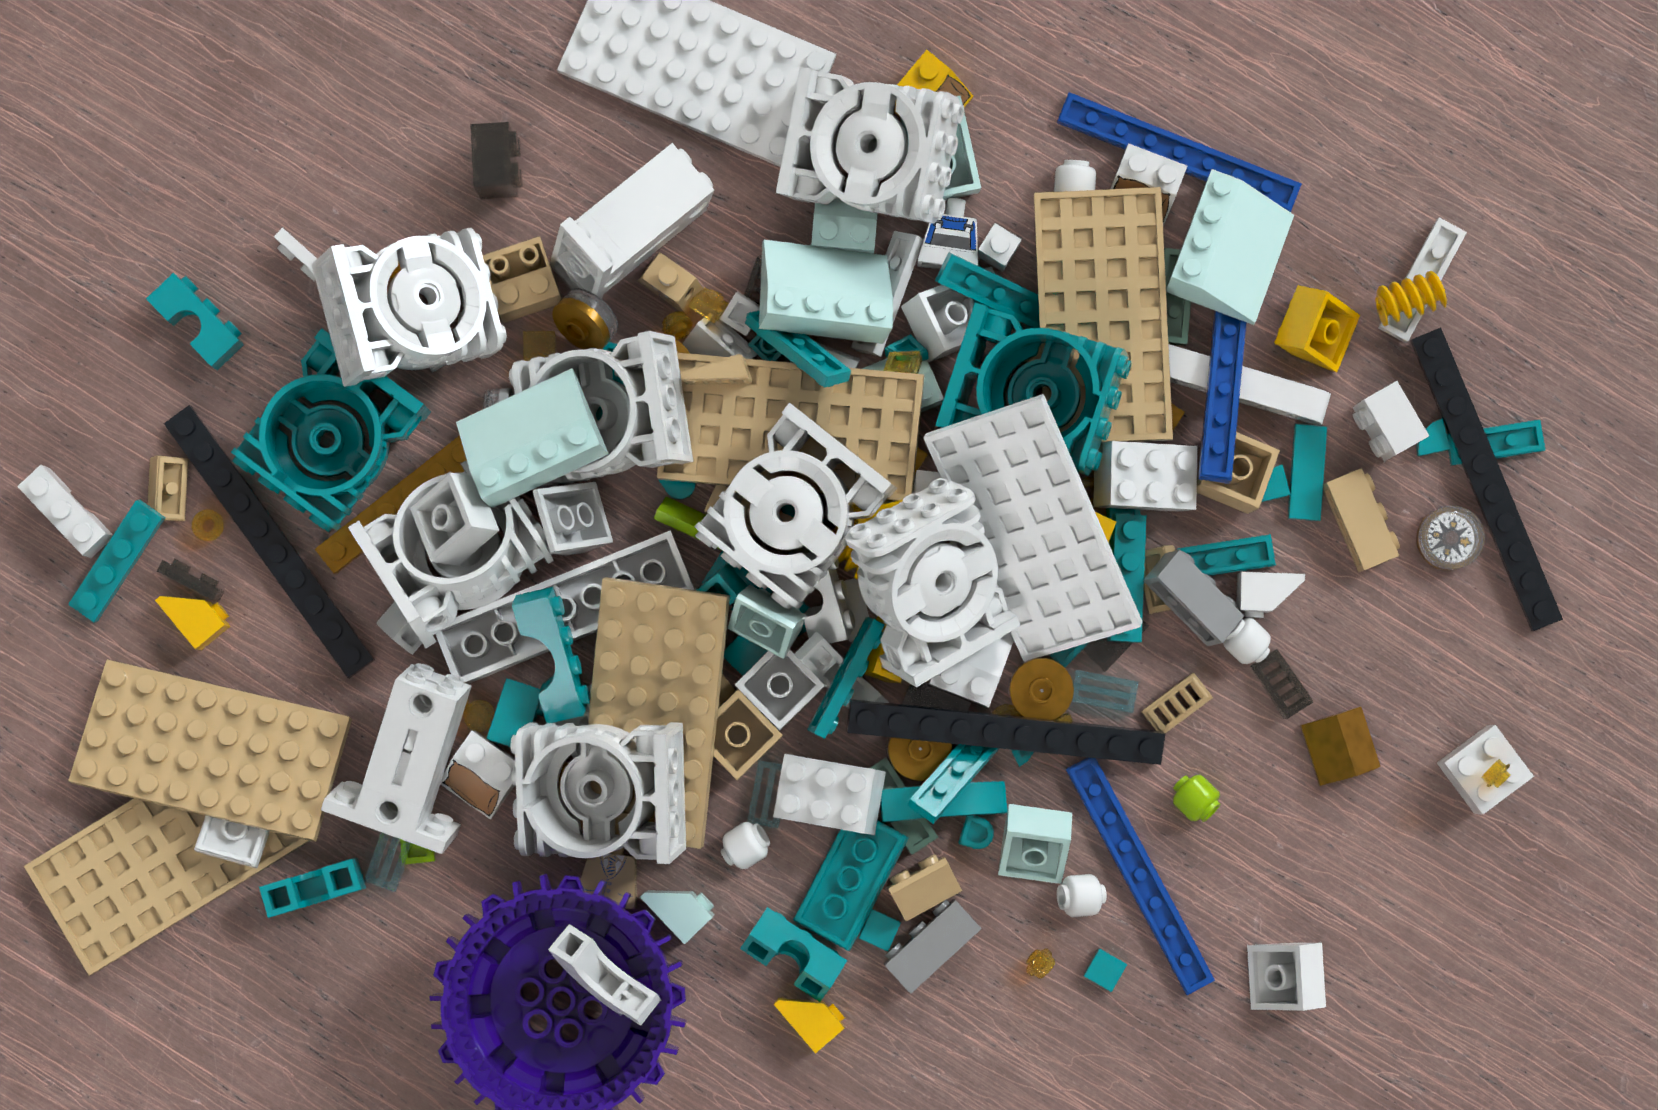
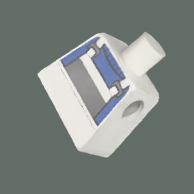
[917,198,978,269]

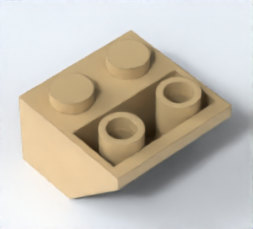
[482,236,562,323]
[887,854,962,921]

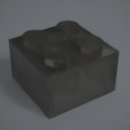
[470,122,523,199]

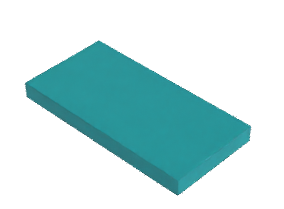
[793,820,909,951]

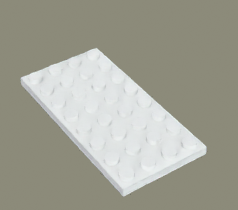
[557,0,836,167]
[924,394,1142,662]

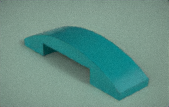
[880,781,1008,822]

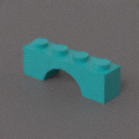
[511,587,590,724]

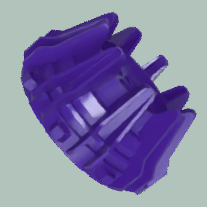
[429,874,687,1110]

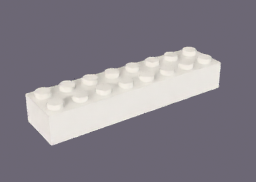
[435,531,695,684]

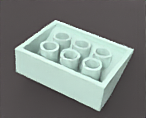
[1166,169,1294,325]
[759,240,893,344]
[456,368,609,508]

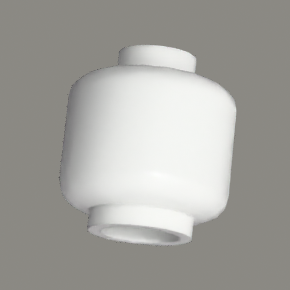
[1054,160,1096,192]
[1223,617,1271,664]
[721,822,770,869]
[1057,874,1107,917]

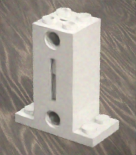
[550,143,714,309]
[321,663,472,854]

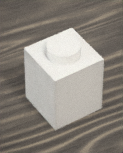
[978,223,1022,272]

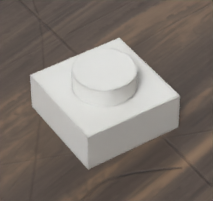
[720,291,760,336]

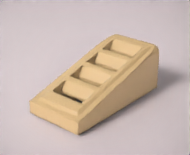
[680,354,752,384]
[1141,673,1213,733]

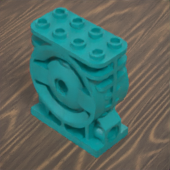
[935,303,1132,475]
[231,328,431,532]

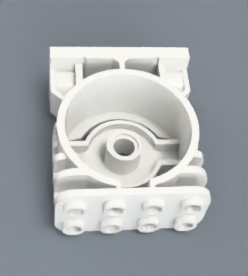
[776,67,964,223]
[312,228,507,387]
[509,331,693,488]
[694,403,897,609]
[348,461,554,648]
[845,478,1020,687]
[511,722,686,864]

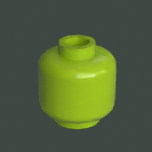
[1173,775,1221,822]

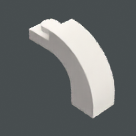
[794,631,889,709]
[548,924,661,1026]

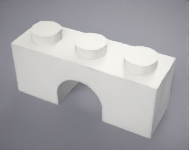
[17,465,113,558]
[788,546,855,644]

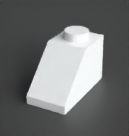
[1236,572,1305,618]

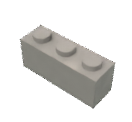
[1143,549,1244,646]
[884,899,982,994]

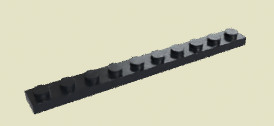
[1410,327,1563,631]
[163,405,375,679]
[846,699,1165,765]

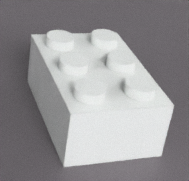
[1093,441,1197,512]
[773,754,886,835]

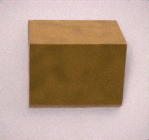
[1300,706,1381,786]

